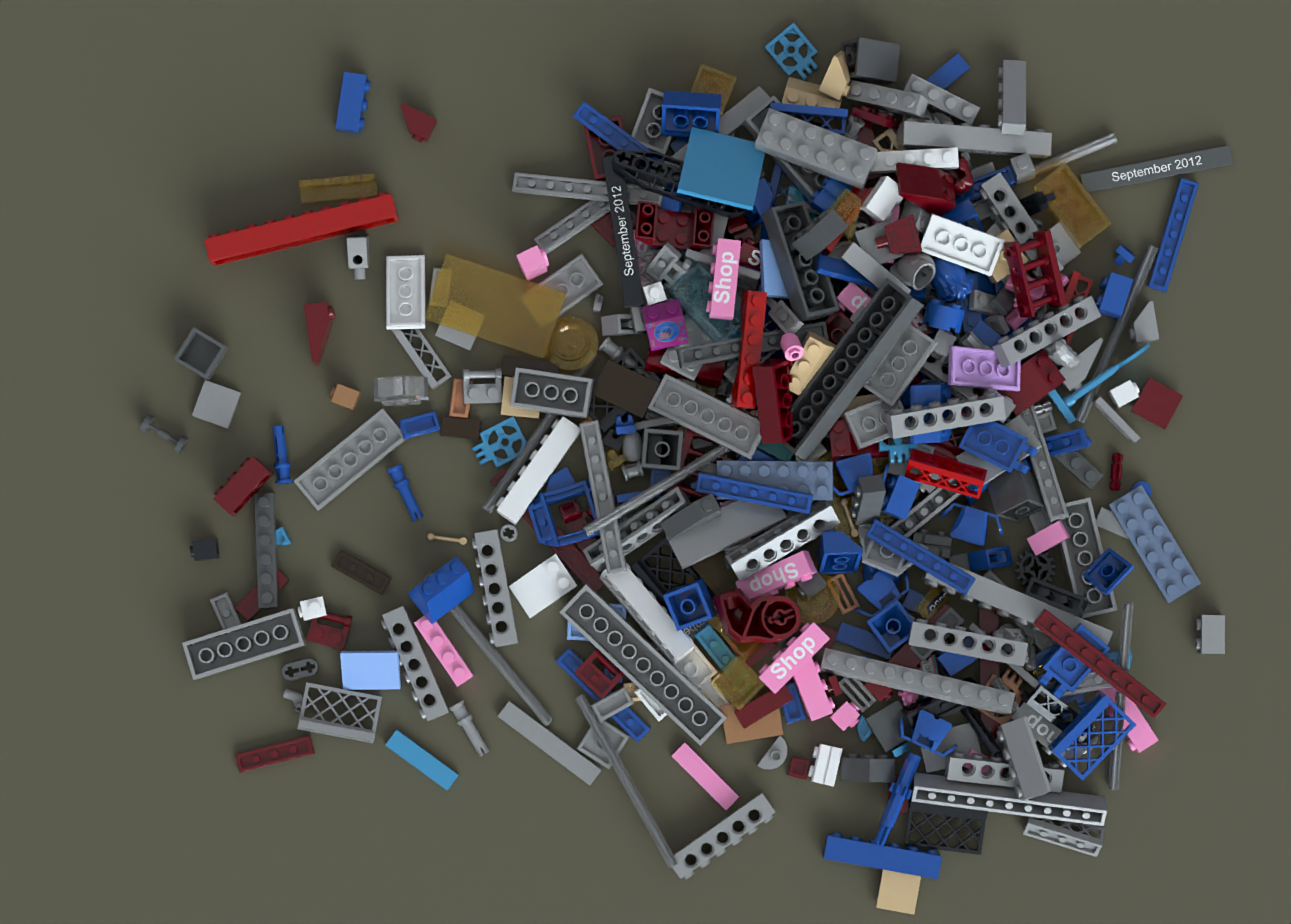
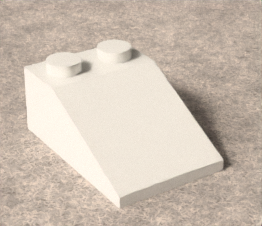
[509,554,577,618]

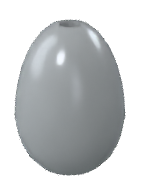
[622,431,643,461]

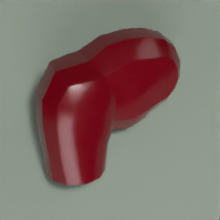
[713,588,801,644]

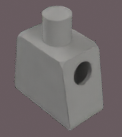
[347,236,370,279]

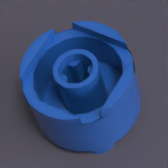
[922,299,965,333]

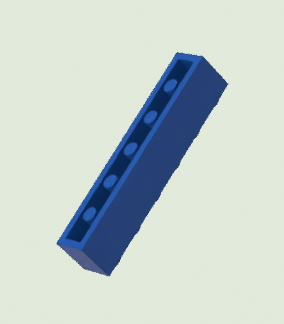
[823,832,942,879]

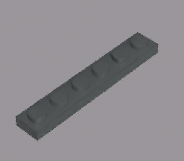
[254,493,279,609]

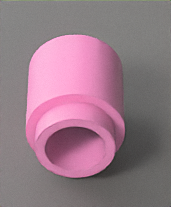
[780,333,804,361]

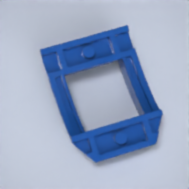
[528,479,600,547]

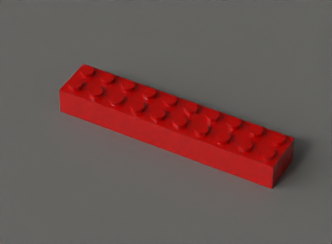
[204,192,399,266]

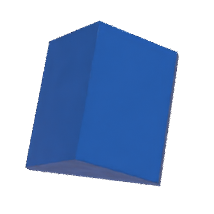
[1083,547,1134,596]

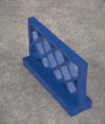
[1048,691,1136,781]

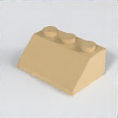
[782,77,842,127]
[789,331,837,395]

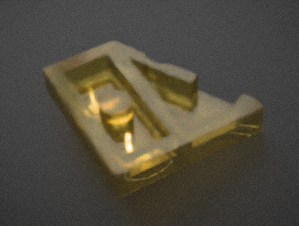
[826,188,862,241]

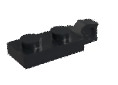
[1019,191,1056,217]

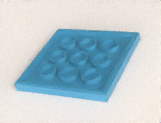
[677,127,765,210]

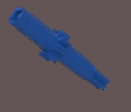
[873,752,921,847]

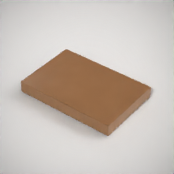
[720,700,784,744]

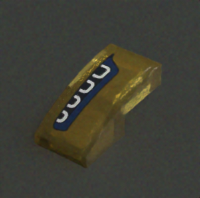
[913,586,951,621]

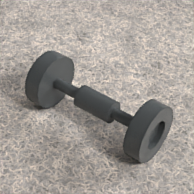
[139,414,189,455]

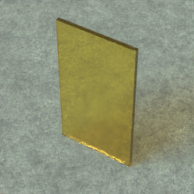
[425,254,566,359]

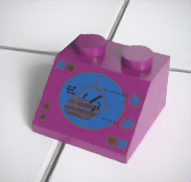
[641,299,689,351]

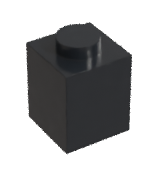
[190,539,220,561]

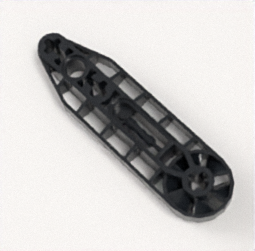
[612,149,747,218]

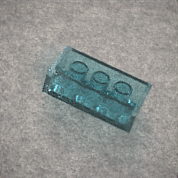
[669,263,742,342]

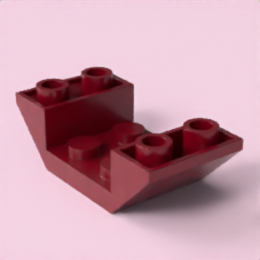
[635,201,714,252]

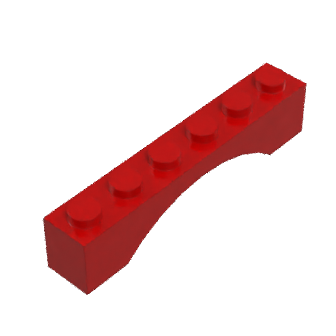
[730,290,767,409]

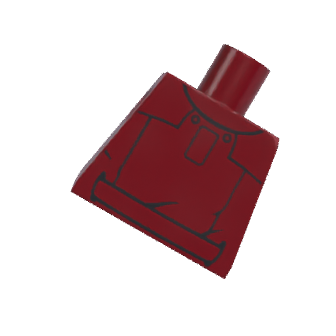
[875,214,922,255]

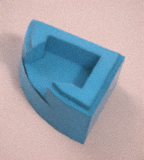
[276,526,292,545]
[857,715,872,742]
[890,742,910,757]

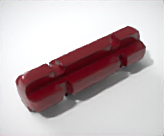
[1109,453,1123,491]

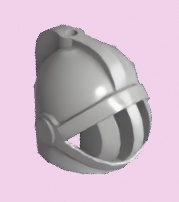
[890,252,936,290]

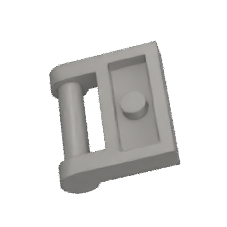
[462,368,502,404]

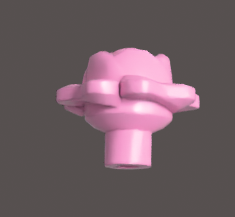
[898,690,919,706]

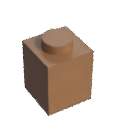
[330,384,361,411]

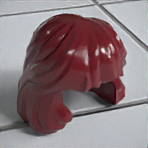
[943,157,974,195]

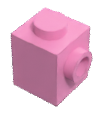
[829,701,860,731]

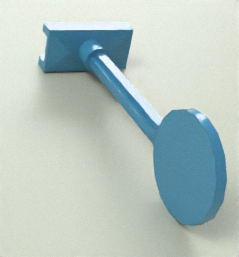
[1048,342,1151,424]

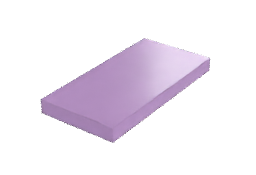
[948,346,1021,391]

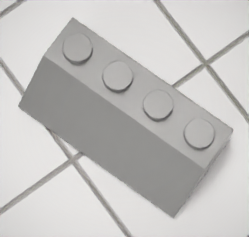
[996,716,1051,801]

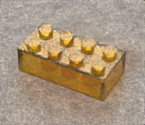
[1032,163,1112,249]

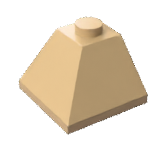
[819,51,851,100]

